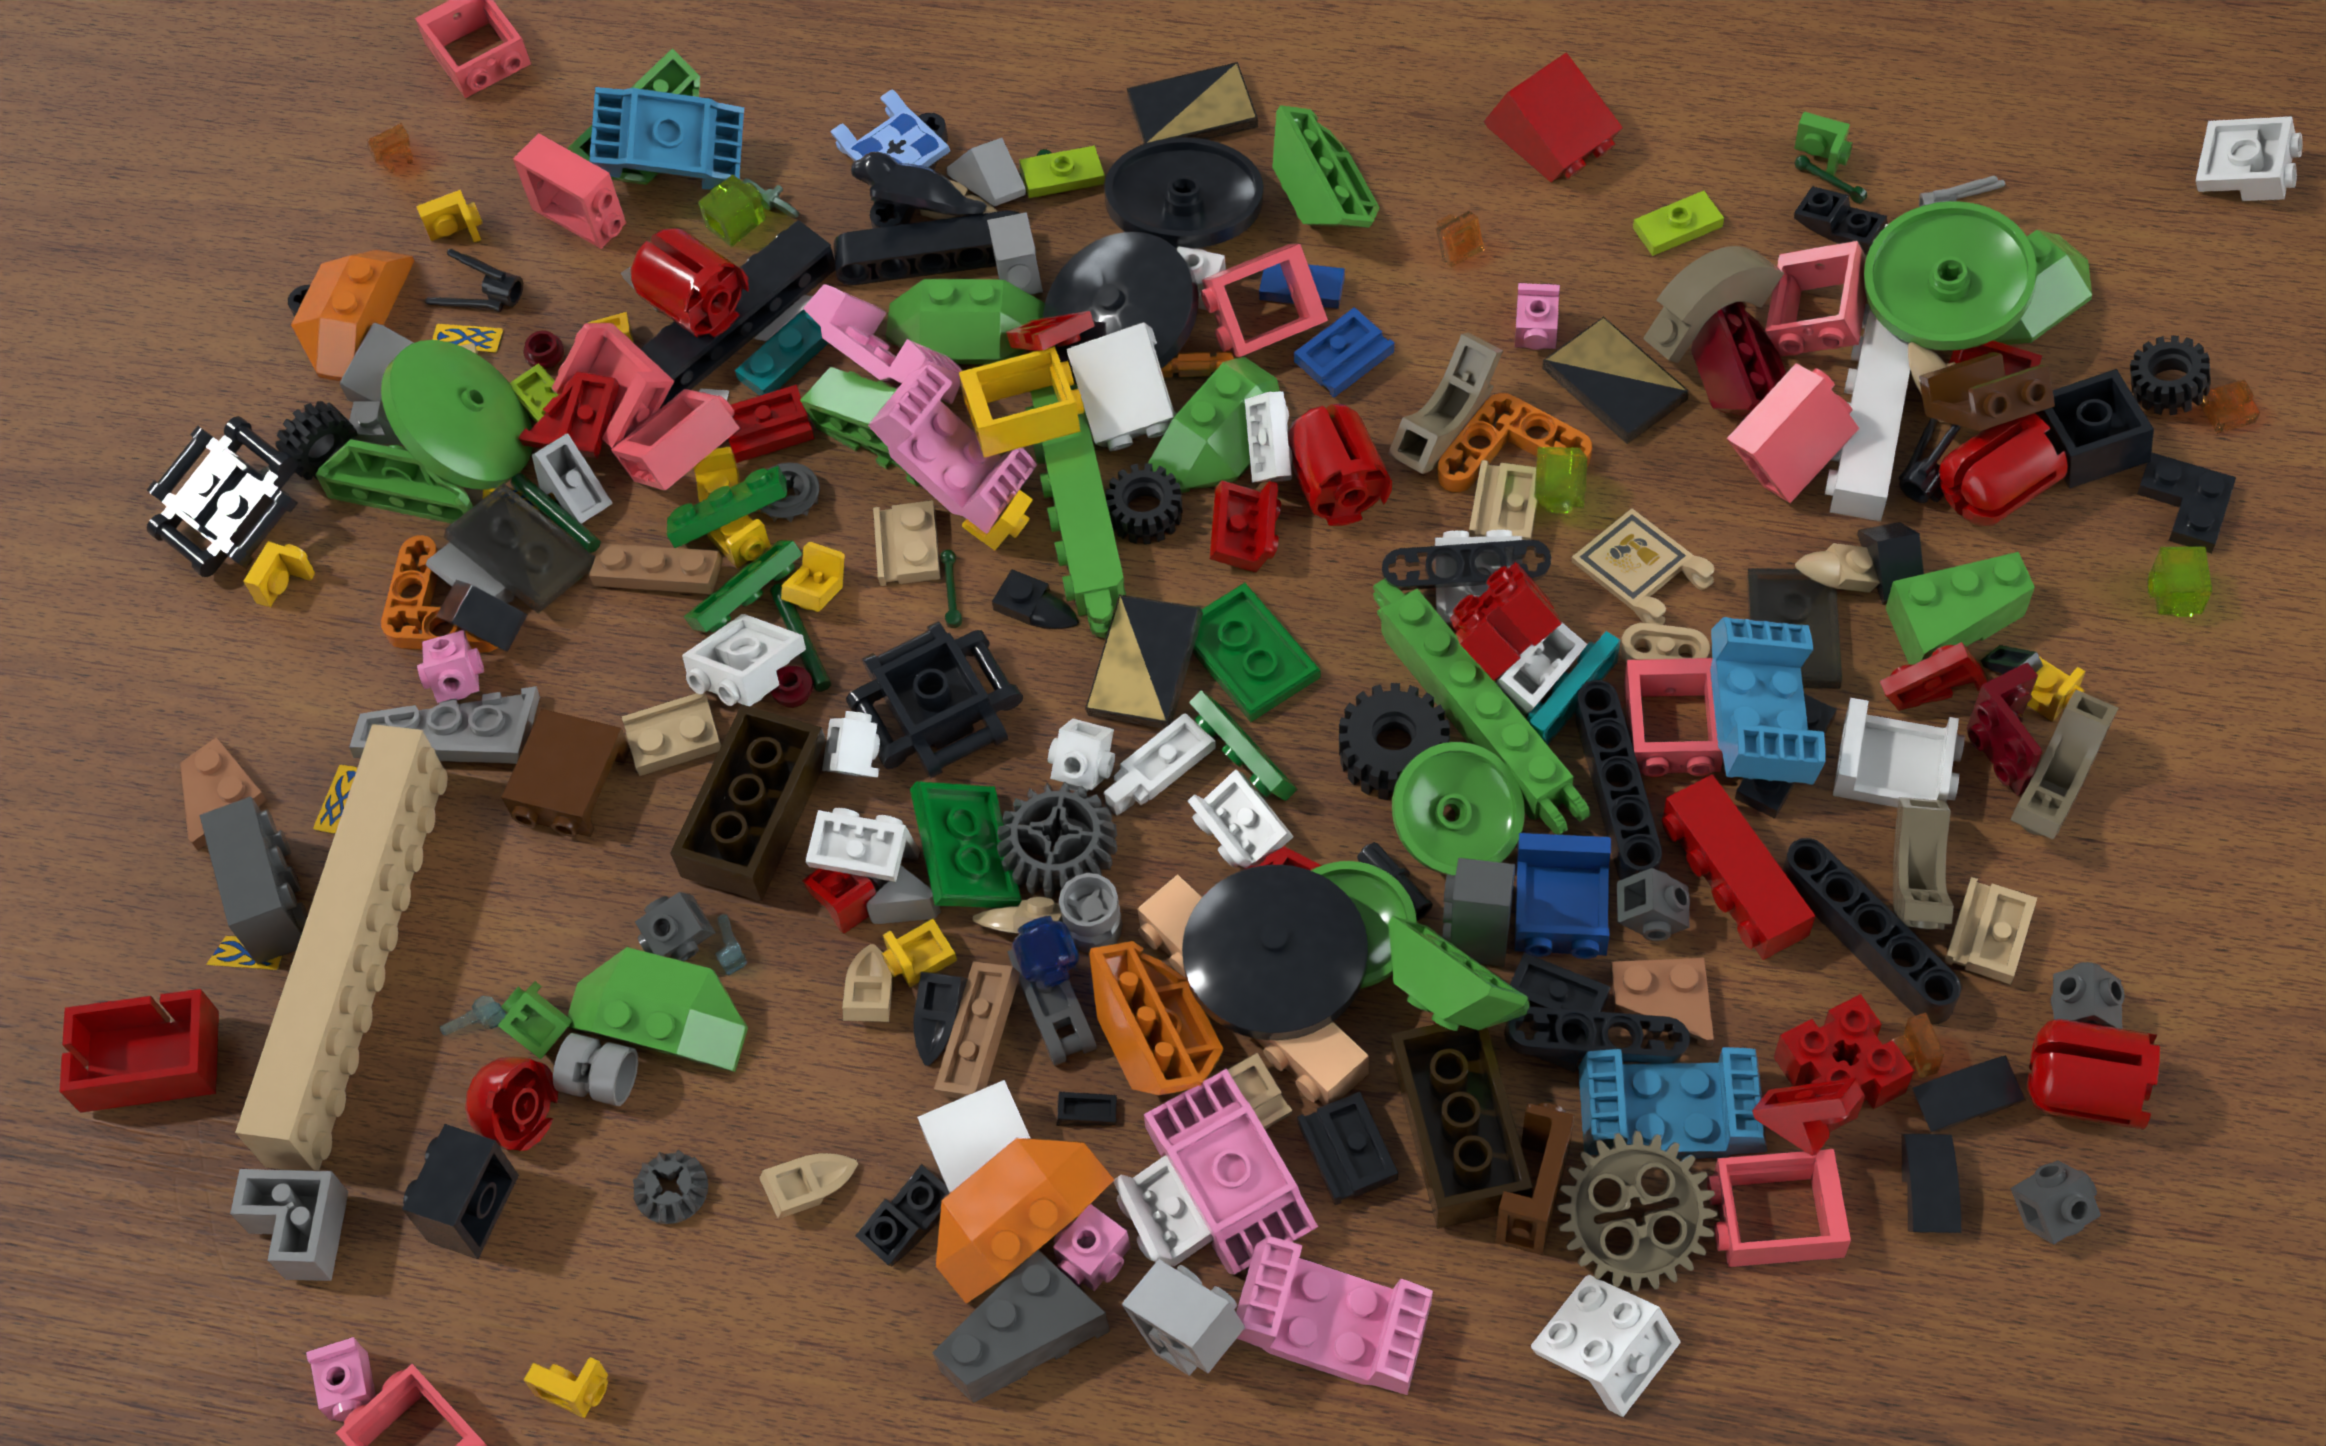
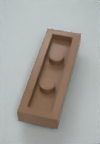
[589,543,723,594]
[934,961,1020,1099]

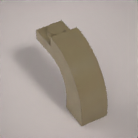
[1643,246,1784,363]
[1387,332,1503,474]
[2010,690,2119,840]
[1893,797,1954,930]

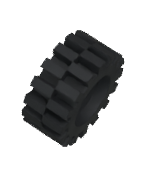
[2130,335,2211,415]
[275,401,358,480]
[1105,463,1183,545]

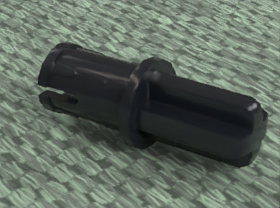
[1357,842,1433,921]

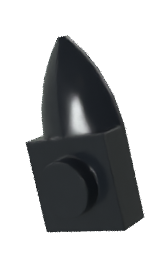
[992,569,1079,629]
[913,972,968,1066]

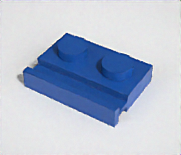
[1294,307,1395,398]

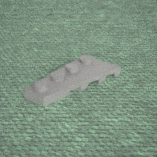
[349,686,540,764]

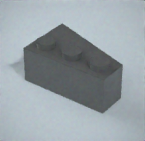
[1442,858,1515,967]
[932,1250,1110,1403]

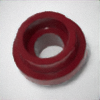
[523,330,564,369]
[770,666,813,708]

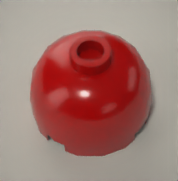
[465,1056,558,1151]

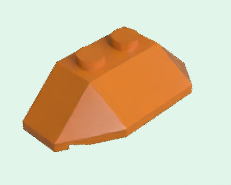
[291,250,415,381]
[1089,941,1224,1095]
[936,1137,1115,1304]

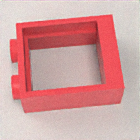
[415,0,531,98]
[513,133,626,249]
[1765,241,1867,357]
[1201,244,1328,357]
[611,389,740,491]
[1624,658,1723,777]
[1707,1149,1851,1267]
[336,1364,487,1446]

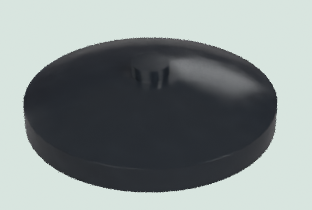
[1105,137,1263,249]
[1043,232,1199,377]
[1182,865,1368,1041]

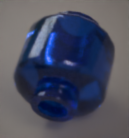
[1012,916,1079,988]

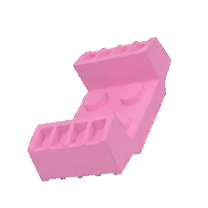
[803,284,962,404]
[868,364,1037,534]
[1144,1069,1318,1275]
[1236,1236,1433,1395]

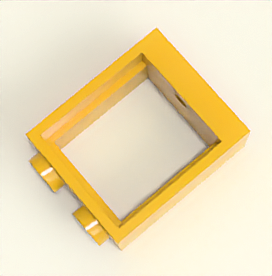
[958,346,1085,458]

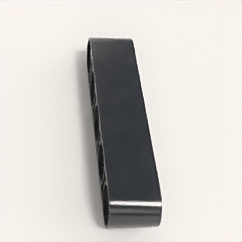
[833,211,1020,285]
[1576,680,1662,880]
[1783,838,1961,1025]

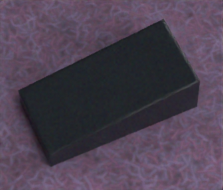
[1980,645,2043,674]
[1056,1092,1117,1126]

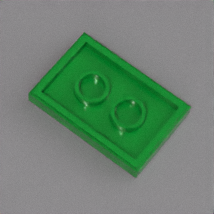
[1187,582,1321,723]
[910,781,1022,908]

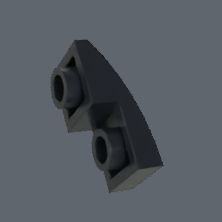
[1794,186,1888,254]
[1912,1055,2026,1134]
[1901,1134,1961,1233]
[855,1164,949,1267]

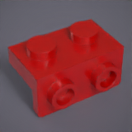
[1209,481,1281,573]

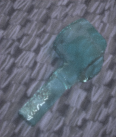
[714,914,747,976]
[440,996,506,1036]

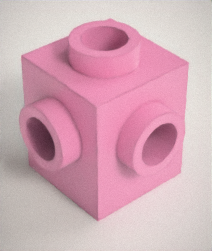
[417,630,484,703]
[1053,1204,1131,1291]

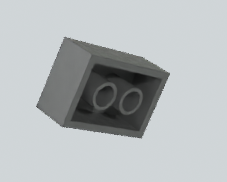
[199,796,308,965]

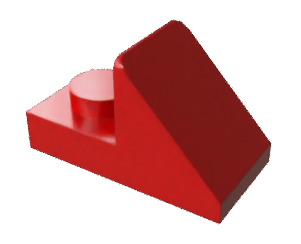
[802,869,876,934]
[1752,1077,1863,1156]

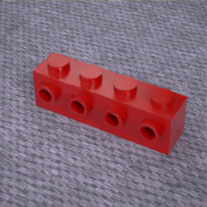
[1662,774,1815,960]

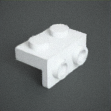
[1188,769,1294,868]
[1113,1155,1214,1266]

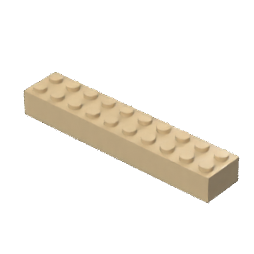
[235,724,448,1171]

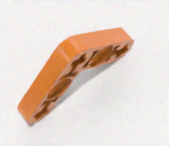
[1438,393,1592,492]
[381,535,498,653]

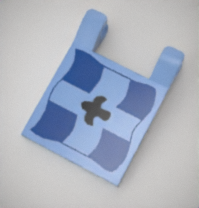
[830,89,950,167]

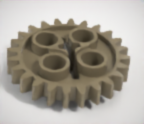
[1556,1131,1717,1291]

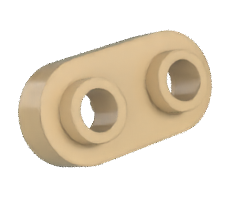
[1621,623,1710,663]

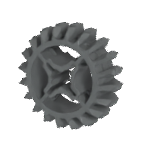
[997,782,1117,899]

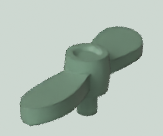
[740,178,800,219]

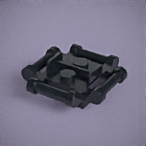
[146,416,298,577]
[846,621,1023,779]

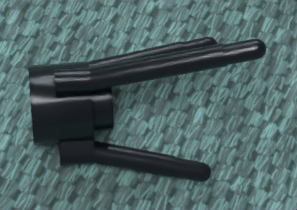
[425,249,524,312]
[1898,418,1962,503]

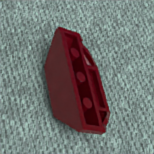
[1691,301,1787,417]

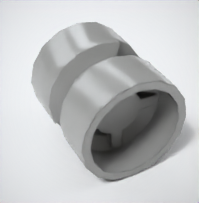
[1059,873,1123,953]
[553,1033,638,1106]

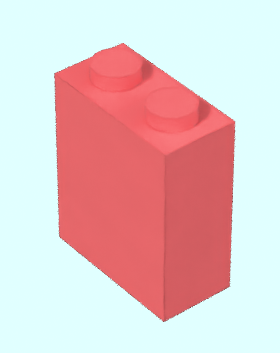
[1727,363,1860,503]

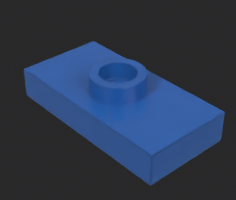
[1259,263,1345,309]

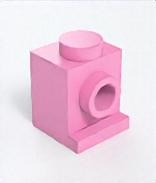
[1515,283,1560,350]
[306,1337,376,1421]

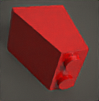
[1483,52,1623,183]

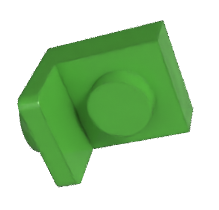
[1794,112,1853,176]
[497,981,572,1059]

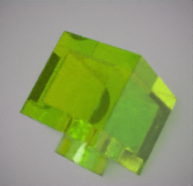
[698,174,766,247]
[1534,447,1588,513]
[2147,547,2212,617]

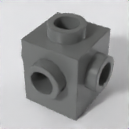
[1617,868,1690,941]
[635,892,716,962]
[2051,962,2125,1029]
[2010,1160,2101,1245]

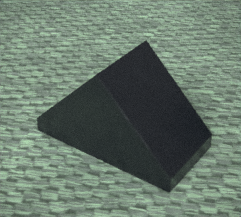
[1857,522,1924,605]
[436,579,527,652]

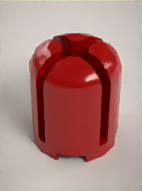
[630,228,749,337]
[1287,404,1392,526]
[1939,413,2068,527]
[2027,1018,2160,1130]

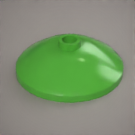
[1392,742,1525,875]
[1311,861,1417,988]

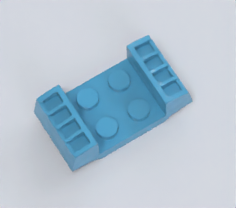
[589,87,744,191]
[1710,617,1826,785]
[1578,1047,1767,1159]

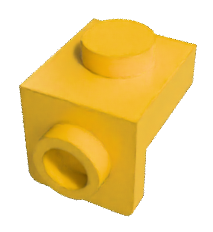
[962,490,1033,551]
[781,542,845,612]
[881,919,957,987]

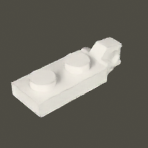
[1104,713,1216,816]

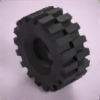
[1339,683,1450,800]

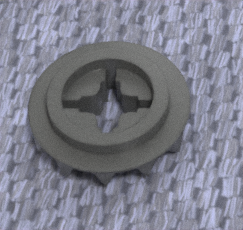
[759,463,821,522]
[633,1150,708,1224]

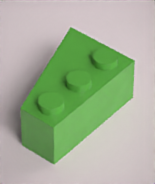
[800,367,919,487]
[1886,552,2035,665]

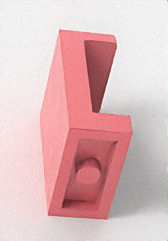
[552,323,674,448]

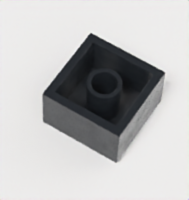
[2035,369,2154,489]
[402,1124,519,1259]

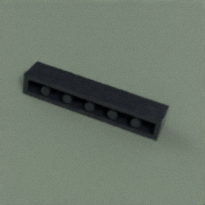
[641,220,835,410]

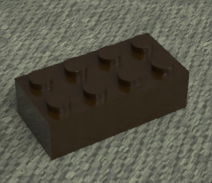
[670,704,826,902]
[1391,1024,1533,1229]

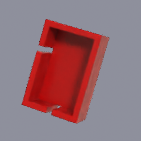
[59,989,219,1113]

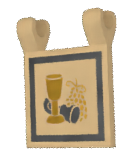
[1572,508,1714,625]

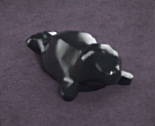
[851,152,987,216]

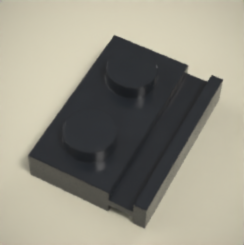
[1297,1092,1398,1205]

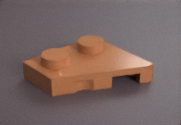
[180,737,267,851]
[1610,958,1714,1047]

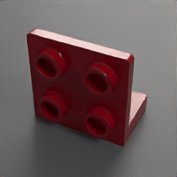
[1966,662,2042,796]

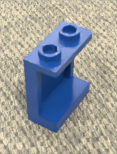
[1515,833,1611,959]

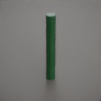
[510,473,601,553]
[770,583,831,692]

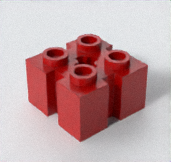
[1450,562,1562,681]
[1773,994,1914,1133]

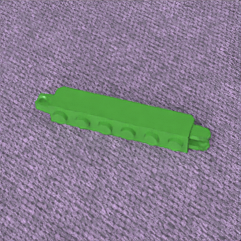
[1025,384,1126,639]
[1373,579,1591,835]

